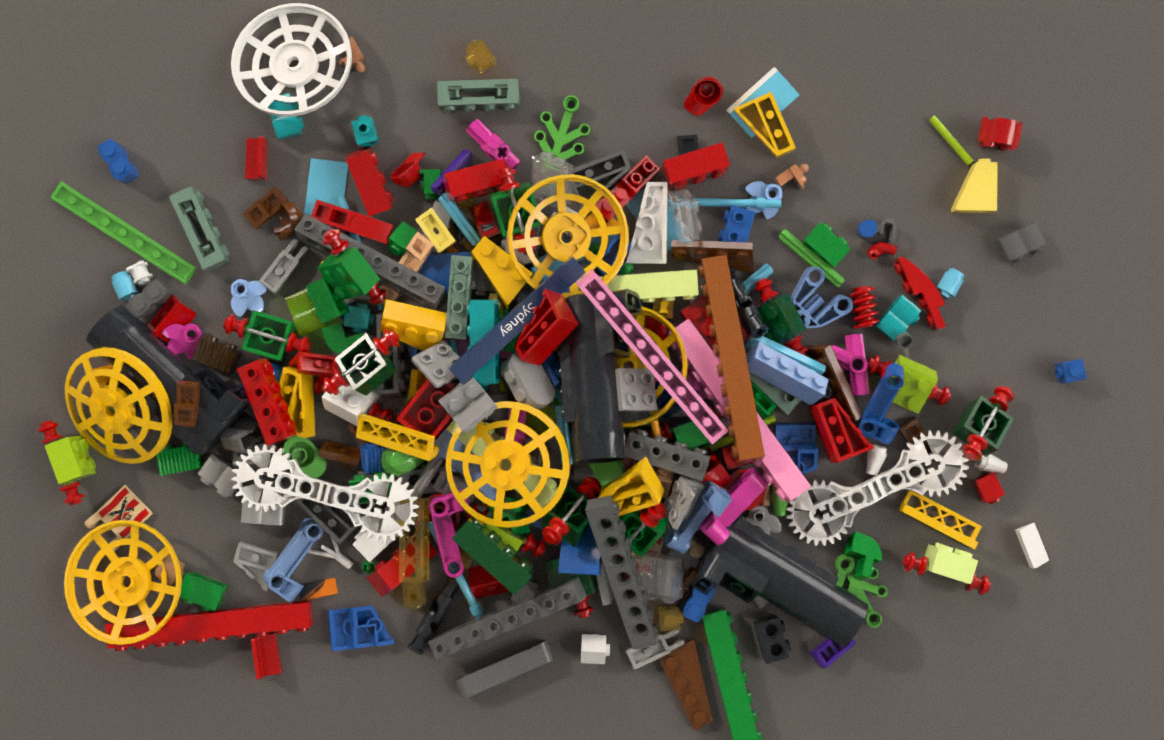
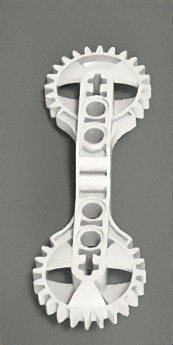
[787,430,969,546]
[231,444,419,542]

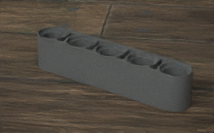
[455,639,554,699]

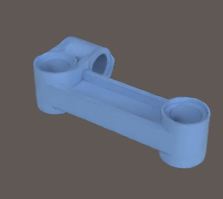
[664,480,732,554]
[263,518,323,603]

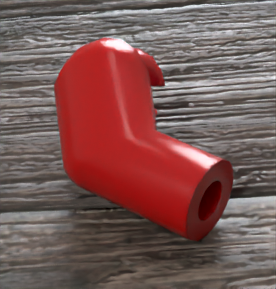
[867,241,897,260]

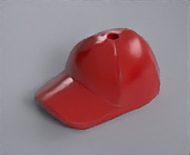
[683,76,723,116]
[390,152,426,187]

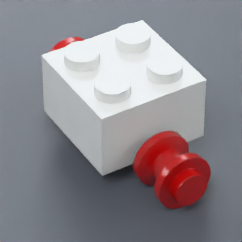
[313,371,393,428]

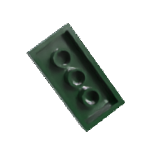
[452,516,534,595]

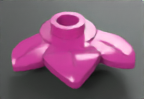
[162,324,202,359]

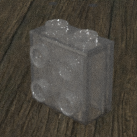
[531,152,574,208]
[668,189,702,244]
[638,551,685,604]

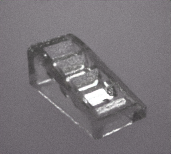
[432,470,475,506]

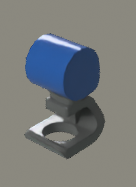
[857,219,897,244]

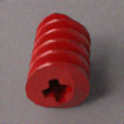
[849,286,879,329]

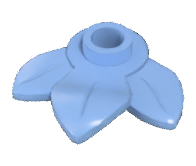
[745,181,783,219]
[231,279,267,317]

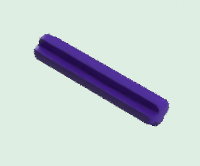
[431,150,473,194]

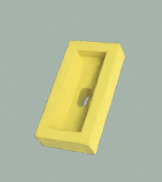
[415,208,456,253]

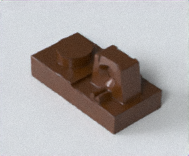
[319,440,361,471]

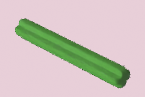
[778,229,844,288]

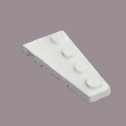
[626,182,668,264]

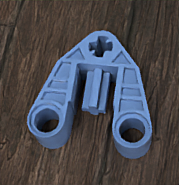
[790,266,853,328]

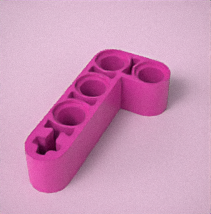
[699,467,768,545]

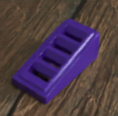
[809,639,856,669]

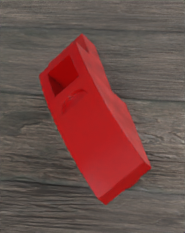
[595,155,661,224]
[311,199,393,244]
[894,257,946,330]

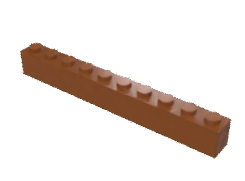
[698,255,765,464]

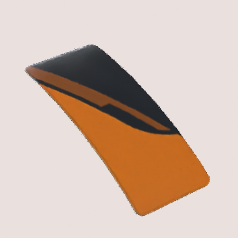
[447,223,462,253]
[299,578,338,601]

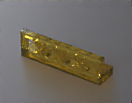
[399,497,429,582]

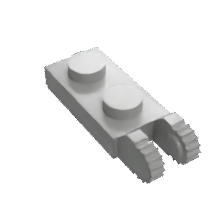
[259,238,309,294]
[625,627,684,670]

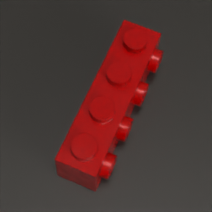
[237,359,297,446]

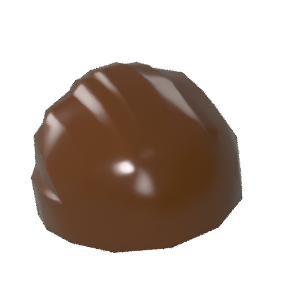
[274,202,304,241]

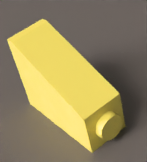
[951,159,998,213]

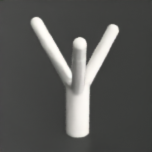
[308,536,353,569]

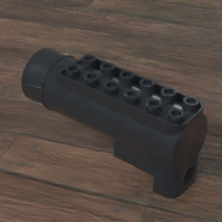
[557,289,642,464]
[86,306,250,454]
[691,515,868,647]

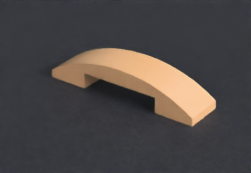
[379,232,434,305]

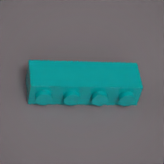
[467,300,500,384]

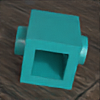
[351,115,380,149]
[343,303,376,333]

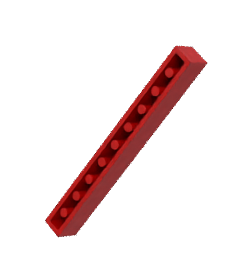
[105,600,314,652]

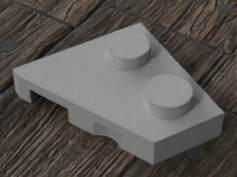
[233,541,279,591]

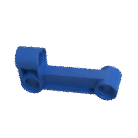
[859,363,904,444]

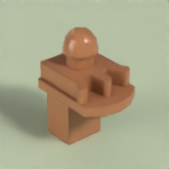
[339,36,366,73]
[774,164,809,190]

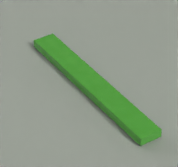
[50,181,197,285]

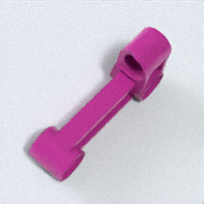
[429,489,469,578]

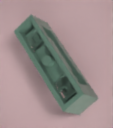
[437,79,520,112]
[169,186,230,271]
[445,255,474,340]

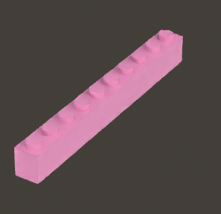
[576,269,728,444]
[667,319,811,504]

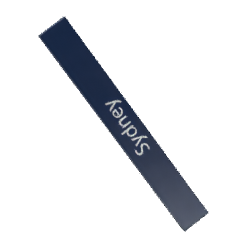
[448,257,586,384]

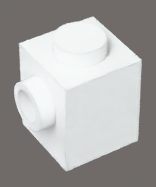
[581,634,610,664]

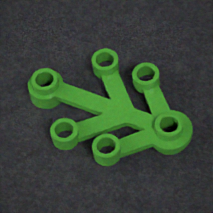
[534,95,590,172]
[835,554,888,628]

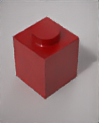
[971,472,1005,505]

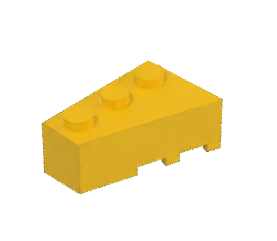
[734,92,796,159]
[472,236,533,309]
[379,299,447,351]
[279,366,315,438]
[598,457,664,520]

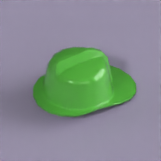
[283,436,326,478]
[381,437,425,476]

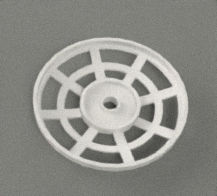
[231,3,352,117]

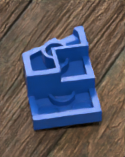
[418,252,472,297]
[774,422,819,475]
[558,527,601,575]
[327,605,395,651]

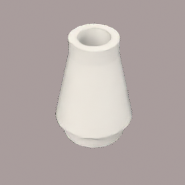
[866,444,887,475]
[975,454,1008,474]

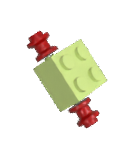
[902,542,991,595]

